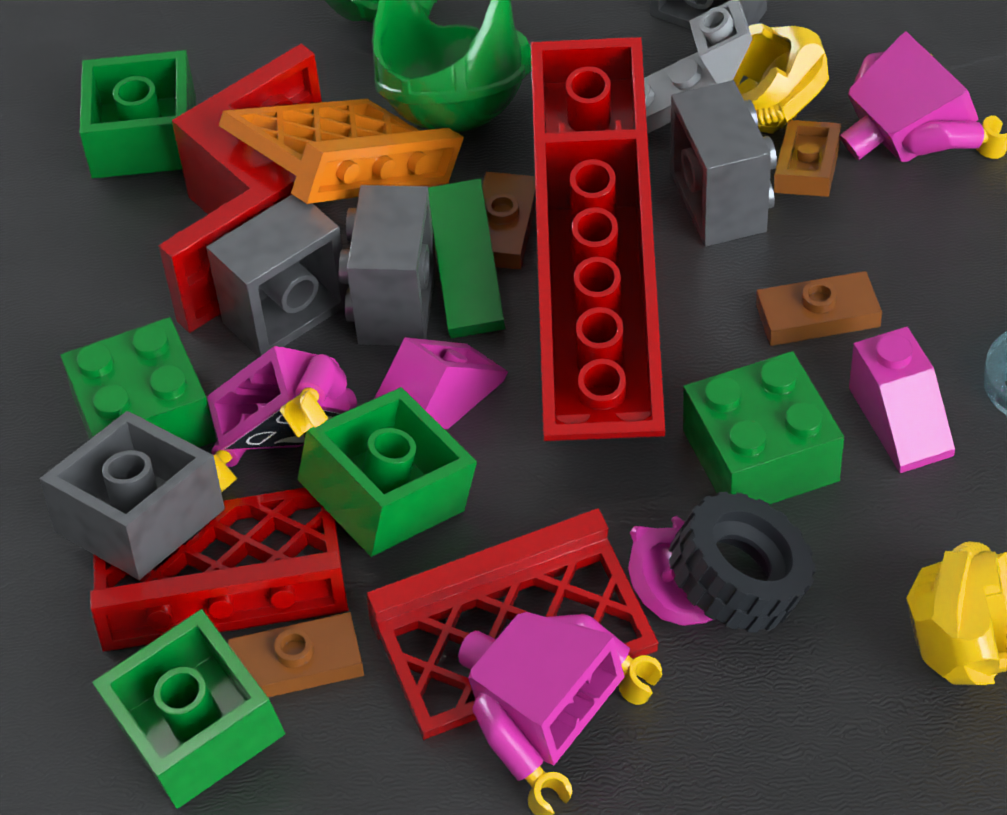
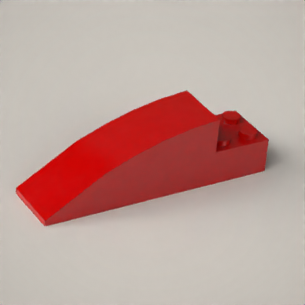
[531,37,665,441]

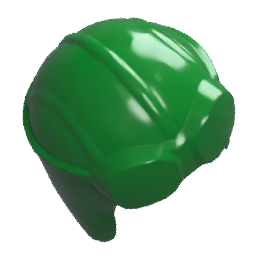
[372,0,532,133]

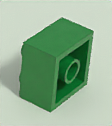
[80,50,196,179]
[60,317,217,447]
[683,351,844,505]
[298,387,477,557]
[92,609,286,809]

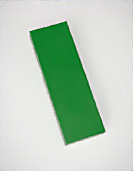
[428,178,506,339]

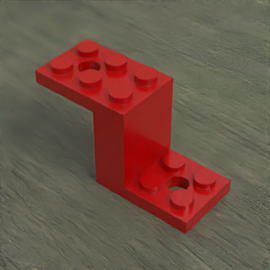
[158,43,322,333]

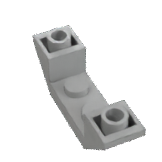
[644,0,753,134]

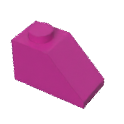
[849,326,955,473]
[374,337,508,430]

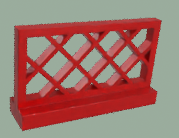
[90,488,349,652]
[367,508,659,740]

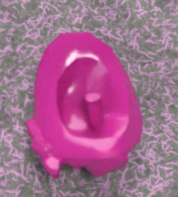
[628,516,712,626]

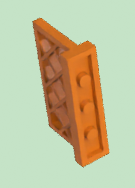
[219,99,464,204]

